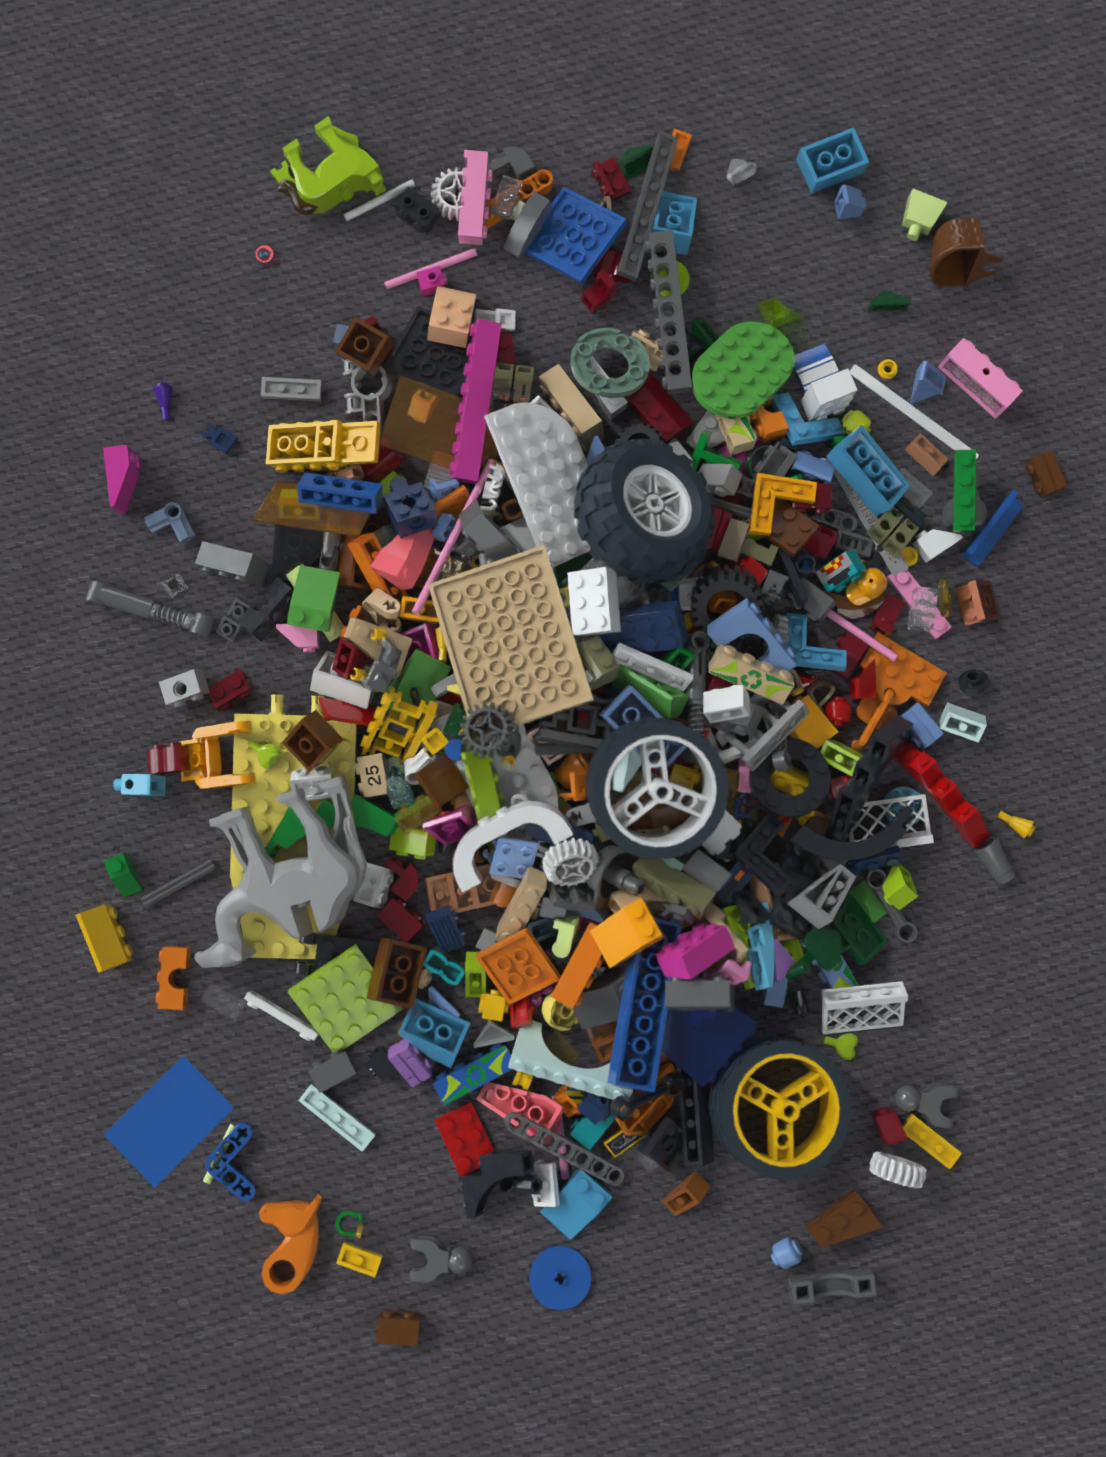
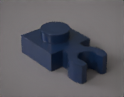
[200,422,238,455]

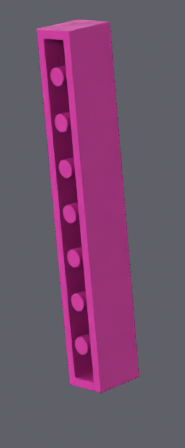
[449,318,502,484]

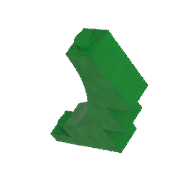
[265,793,400,859]

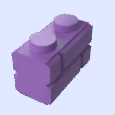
[388,1039,433,1087]

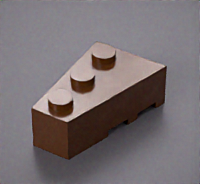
[805,1188,883,1248]

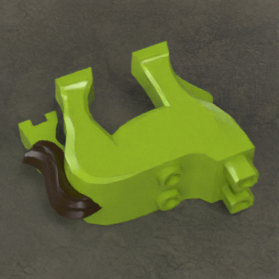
[270,116,386,215]

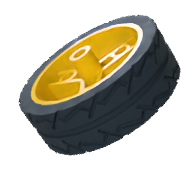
[708,1036,852,1180]

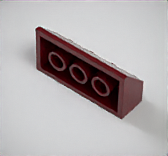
[624,371,694,445]

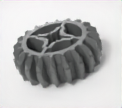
[459,702,516,759]

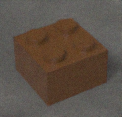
[335,317,394,377]
[282,710,344,772]

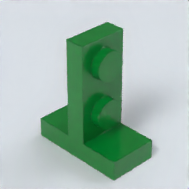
[692,430,743,471]

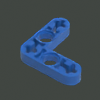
[205,1121,255,1201]

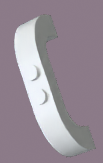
[453,801,573,892]

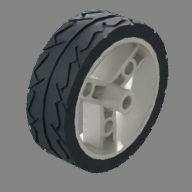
[586,718,729,859]

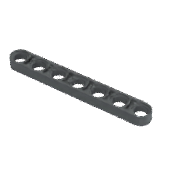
[735,476,857,532]
[504,1111,624,1186]

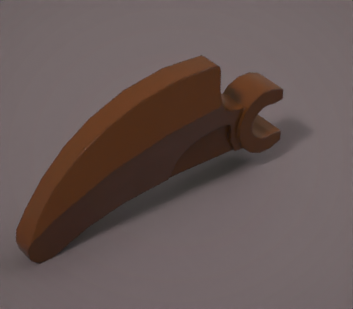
[823,590,884,619]

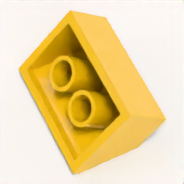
[76,904,133,972]

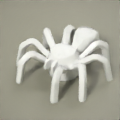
[480,463,505,511]

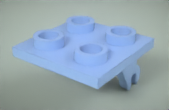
[483,836,539,879]

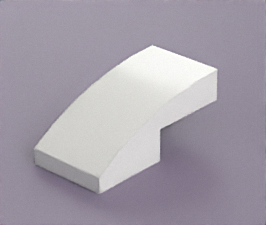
[474,308,515,331]

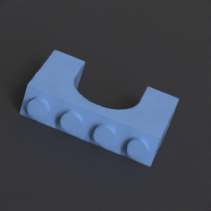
[707,598,797,671]

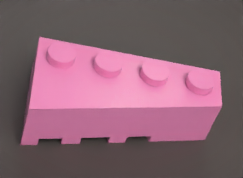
[458,150,493,245]

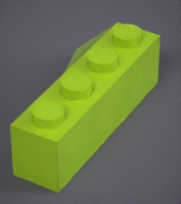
[461,750,504,821]

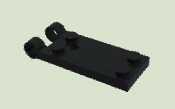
[294,932,380,975]

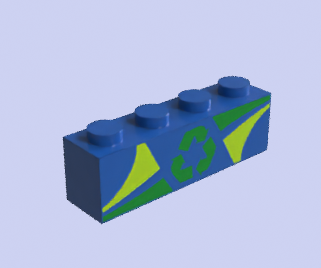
[433,1043,512,1106]

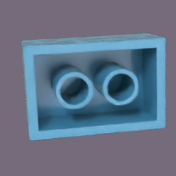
[796,127,869,194]

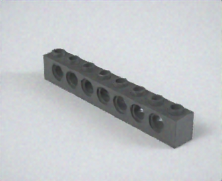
[645,230,692,395]

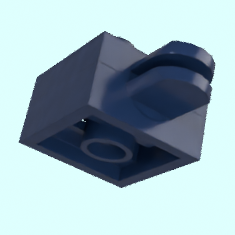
[384,477,438,539]

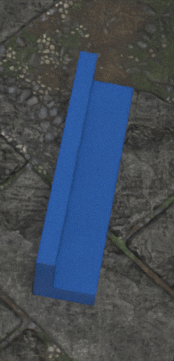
[961,489,1024,567]

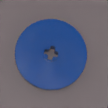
[529,1245,591,1310]

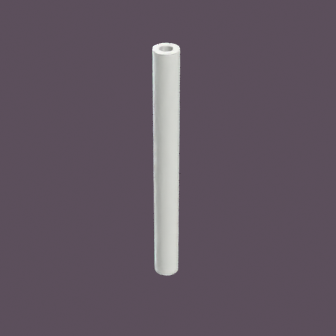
[343,179,415,221]

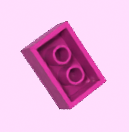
[656,923,735,979]

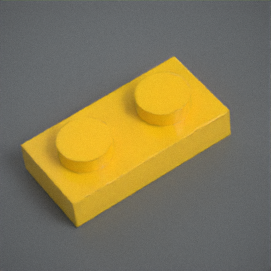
[336,1242,383,1277]

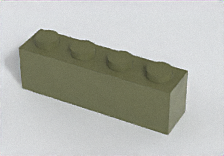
[631,857,716,920]

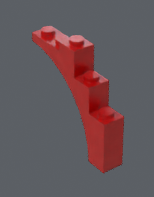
[892,742,991,850]

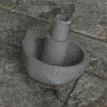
[586,845,645,911]

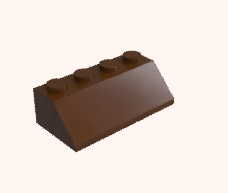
[337,509,390,592]

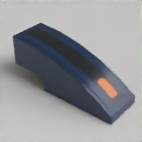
[712,862,753,909]

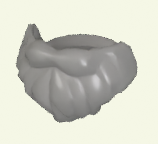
[726,159,757,185]

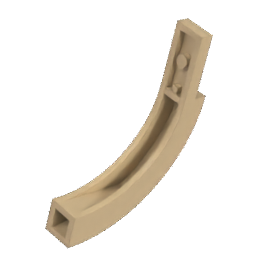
[608,888,748,964]

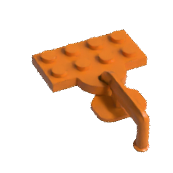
[851,632,947,752]

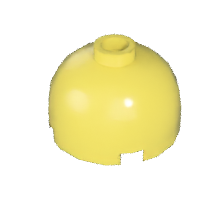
[542,992,578,1031]

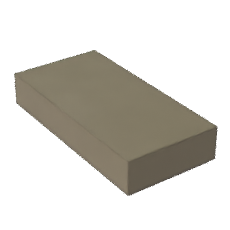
[717,518,750,563]

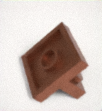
[956,580,1000,626]

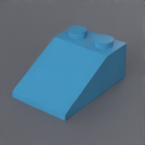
[651,191,697,255]
[398,998,470,1068]
[540,1168,612,1240]

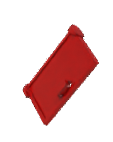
[319,697,375,726]

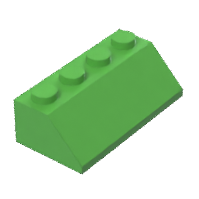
[611,664,690,719]

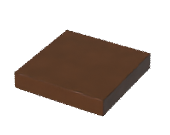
[414,754,469,809]

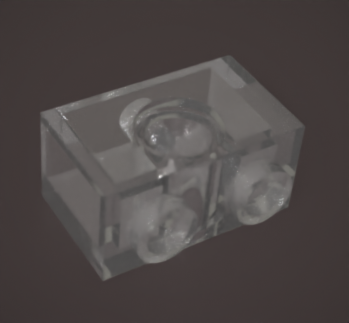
[907,587,938,632]

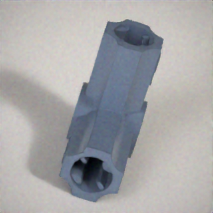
[144,502,196,543]

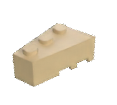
[344,618,412,677]

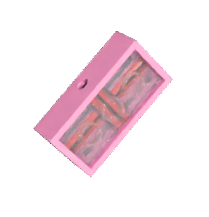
[938,338,1023,419]

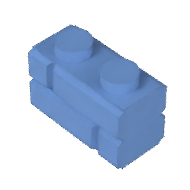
[900,702,944,749]

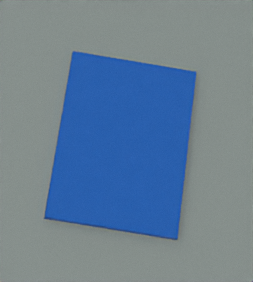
[104,1056,234,1188]

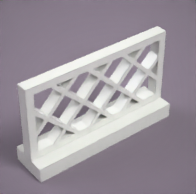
[849,794,934,848]
[821,981,908,1034]

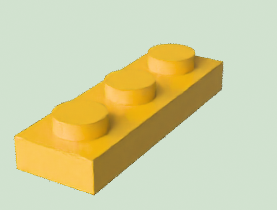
[902,1113,962,1169]

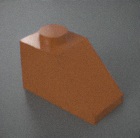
[662,1171,710,1216]

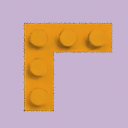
[749,473,817,536]

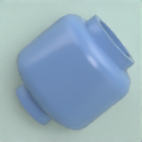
[771,1237,803,1269]

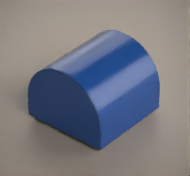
[445,739,463,761]

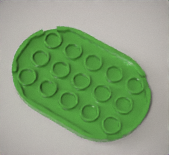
[691,321,795,418]

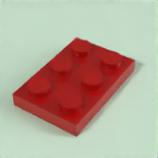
[434,1101,494,1176]

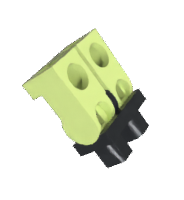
[549,913,582,971]

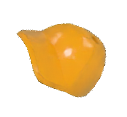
[846,568,887,605]

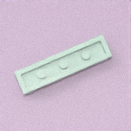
[298,1083,376,1152]

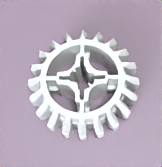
[431,167,464,221]
[543,838,599,888]
[869,1152,926,1188]

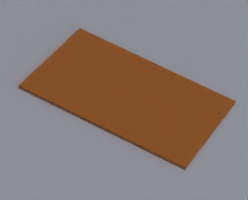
[379,375,495,479]
[252,481,371,537]

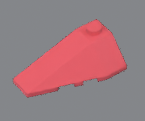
[370,527,435,590]
[476,1082,564,1144]

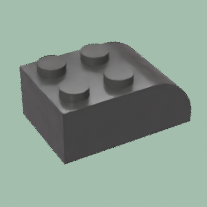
[681,849,731,893]

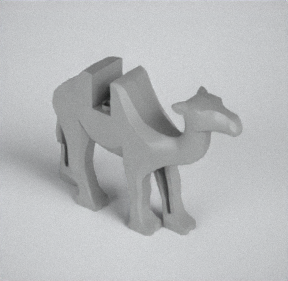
[194,776,367,968]

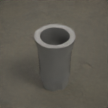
[973,837,1015,885]

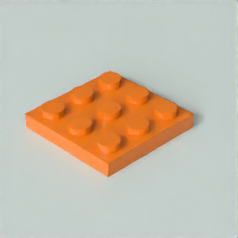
[475,927,561,1005]

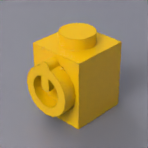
[478,989,509,1022]

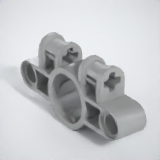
[342,359,392,431]

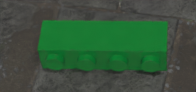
[953,449,976,533]

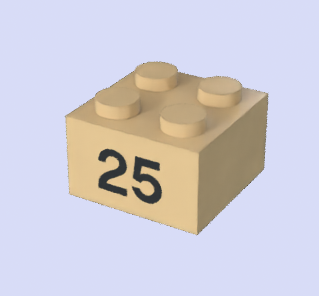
[355,753,393,799]

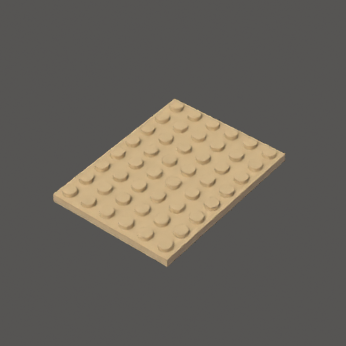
[428,544,594,740]

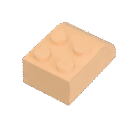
[427,286,476,348]

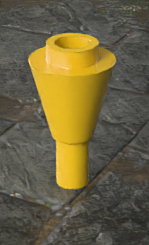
[435,626,447,663]
[997,811,1035,838]

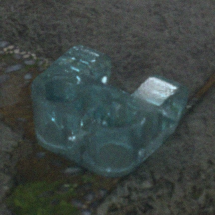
[385,757,414,810]

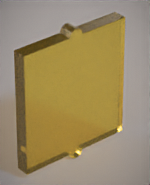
[543,1029,580,1065]

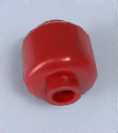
[825,697,851,727]

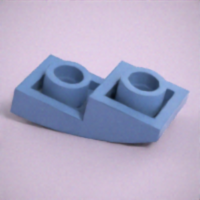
[762,977,788,1008]

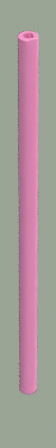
[412,459,495,615]

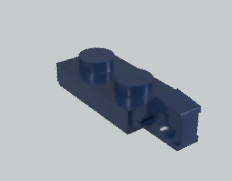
[845,846,904,875]

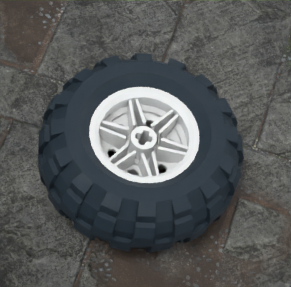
[574,439,716,584]

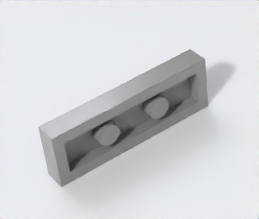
[261,377,322,402]

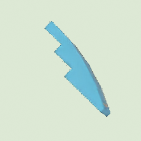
[747,902,774,991]

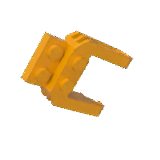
[180,721,256,789]

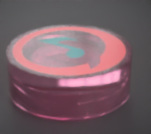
[255,244,275,266]

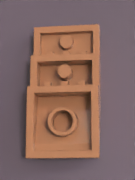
[424,864,497,913]

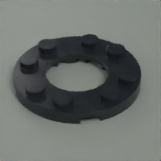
[748,738,831,818]

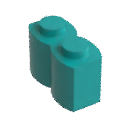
[424,949,465,985]

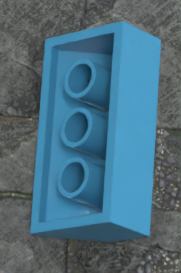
[826,425,911,516]

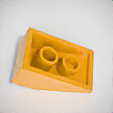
[590,898,665,968]

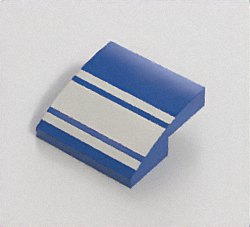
[793,343,839,393]

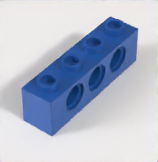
[297,473,383,514]

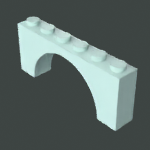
[508,1021,633,1100]

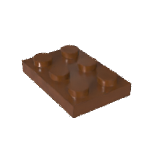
[746,498,819,557]

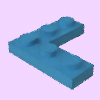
[770,392,846,446]
[786,613,846,671]

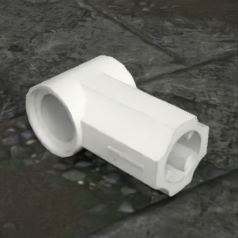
[404,747,439,785]

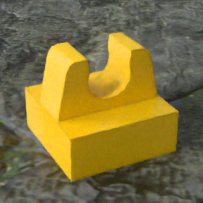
[420,727,449,756]

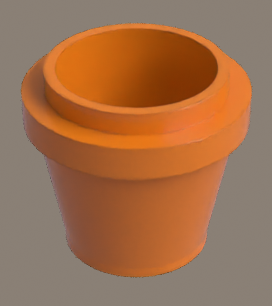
[555,753,594,790]

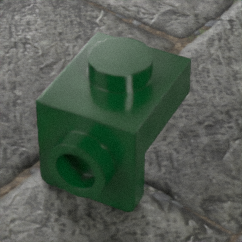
[443,703,467,740]

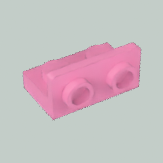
[703,960,751,986]

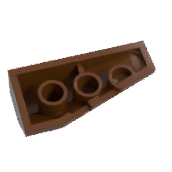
[630,782,702,830]

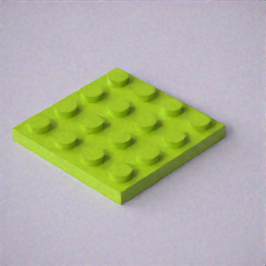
[288,944,403,1052]

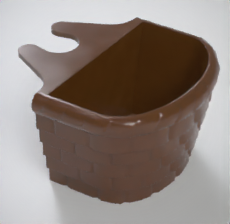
[929,218,1002,287]

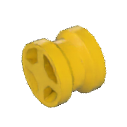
[512,1071,533,1090]

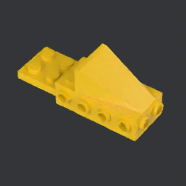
[266,420,381,473]

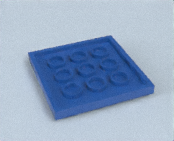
[524,187,627,285]

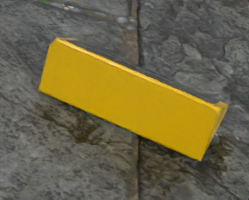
[603,1128,647,1158]

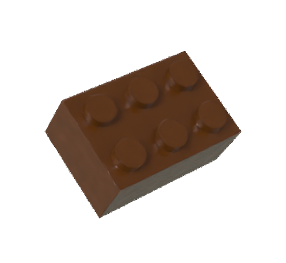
[366,938,427,1009]

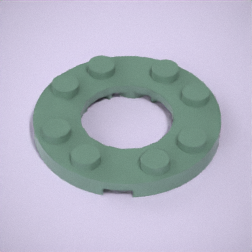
[570,328,650,398]

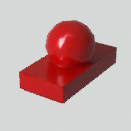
[510,995,535,1029]

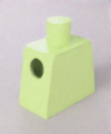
[902,189,947,241]

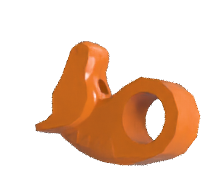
[259,1195,322,1294]

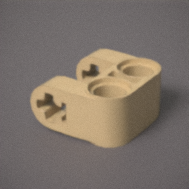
[362,588,402,634]

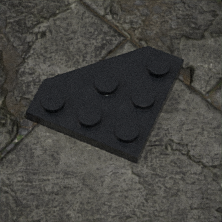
[271,519,327,580]

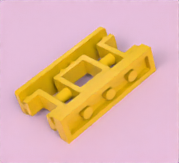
[360,686,438,771]

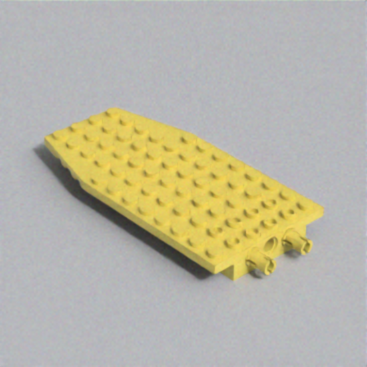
[230,695,357,959]

